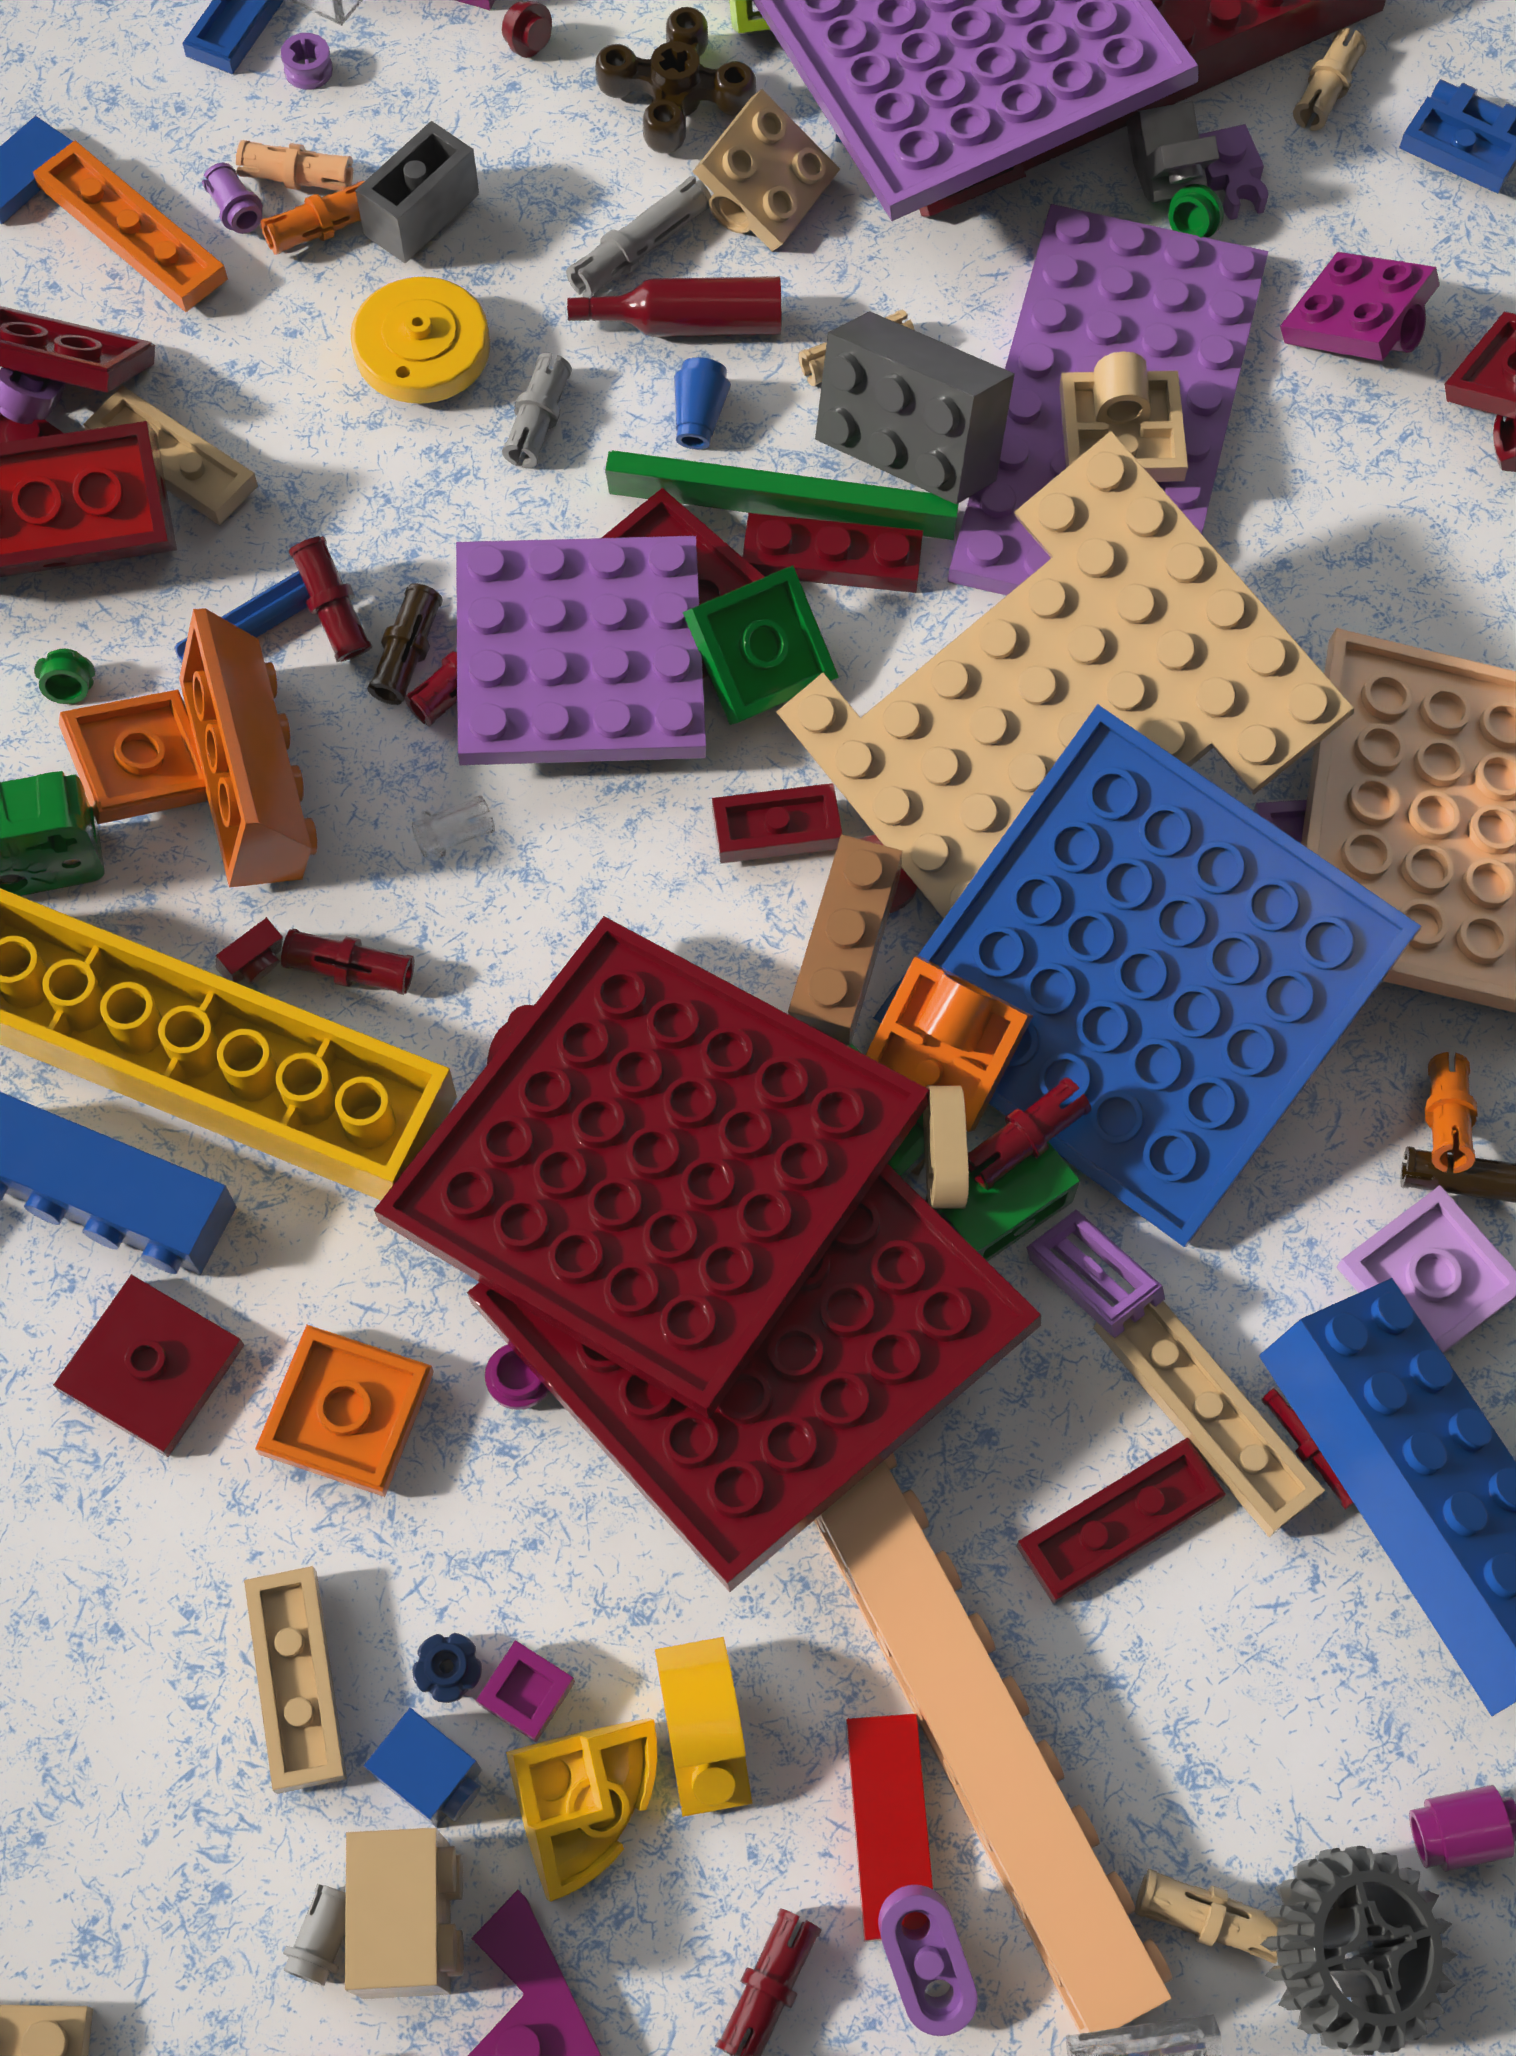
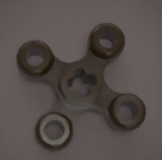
[595,7,756,154]

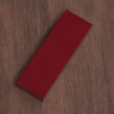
[1016,1437,1226,1605]

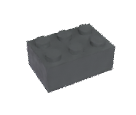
[815,311,1015,505]

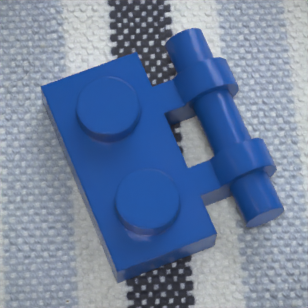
[1399,79,1516,194]

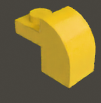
[655,1637,753,1817]

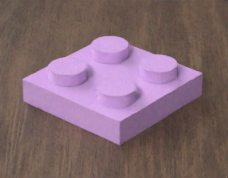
[1337,1185,1516,1354]

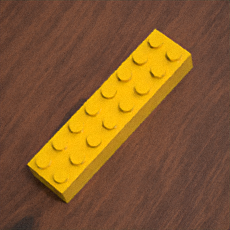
[0,888,457,1200]

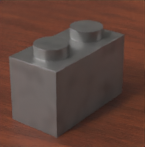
[355,121,479,263]

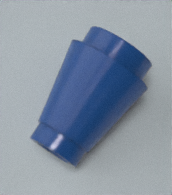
[674,357,731,450]

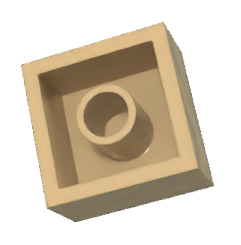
[345,1828,464,1999]

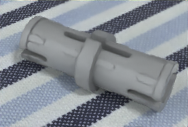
[502,353,572,468]

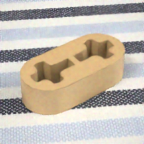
[923,1085,969,1209]

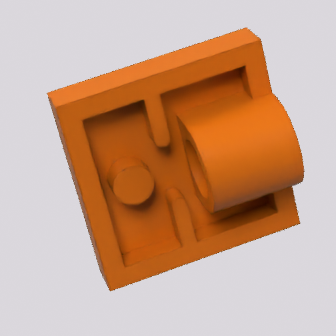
[865,956,1033,1132]

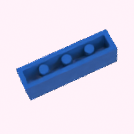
[0,1092,237,1275]

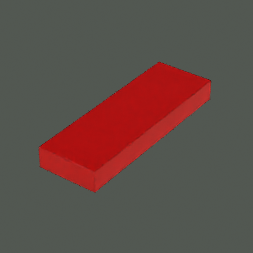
[846,1714,933,1942]

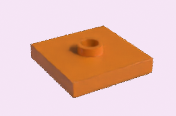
[59,689,208,824]
[255,1324,434,1497]

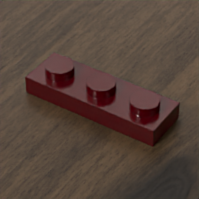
[742,513,923,593]

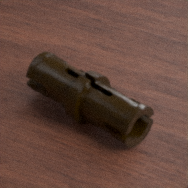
[367,583,443,705]

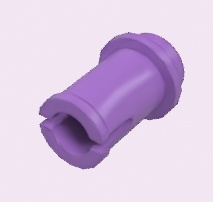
[202,162,263,234]

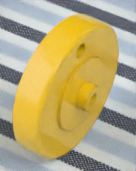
[351,277,490,404]

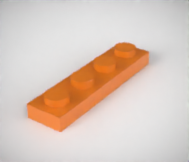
[33,140,228,312]

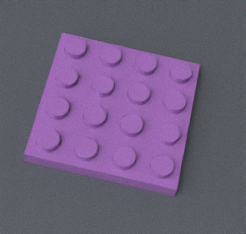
[456,536,706,765]

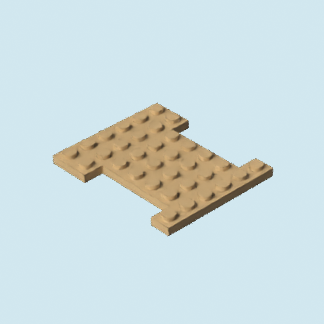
[776,431,1354,919]

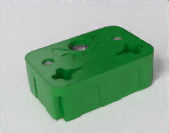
[0,771,105,896]

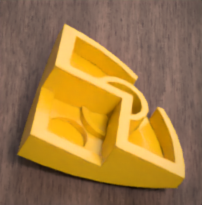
[506,1718,657,1902]

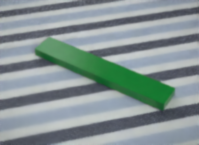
[605,450,959,540]

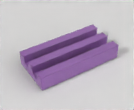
[1026,1209,1165,1338]

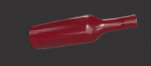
[567,276,782,337]

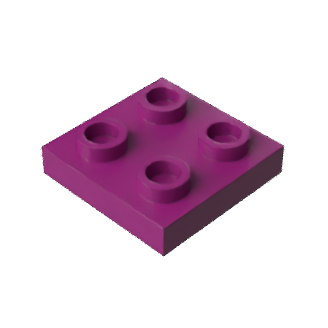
[1280,252,1440,361]

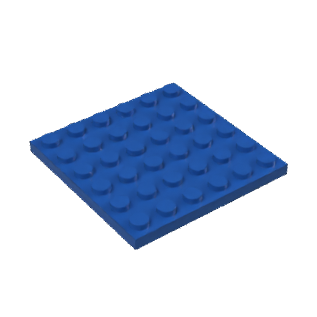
[873,704,1421,1247]

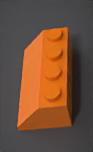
[179,608,317,888]

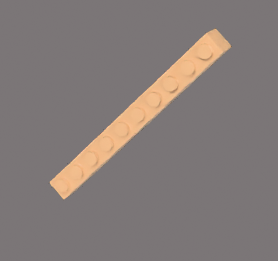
[814,1453,1172,2044]

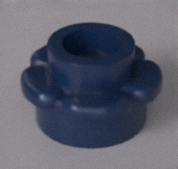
[412,1633,482,1703]

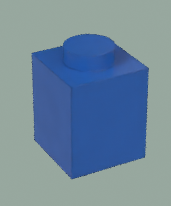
[363,1708,482,1828]

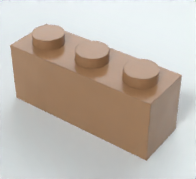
[788,834,902,1046]

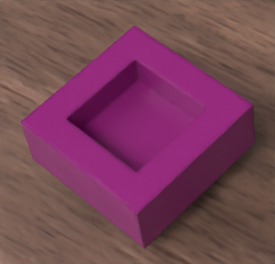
[476,1640,575,1743]

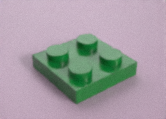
[683,565,839,725]

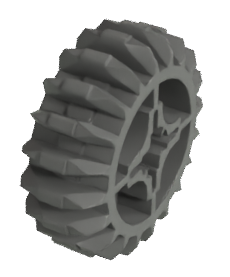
[1260,1846,1458,2056]

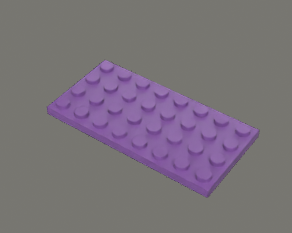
[947,204,1269,596]

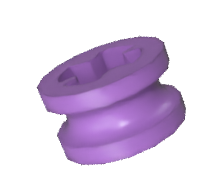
[281,33,333,90]

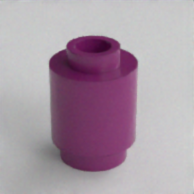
[1409,1785,1516,1872]

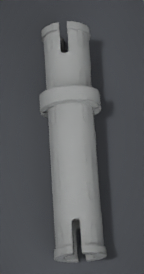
[566,176,711,298]

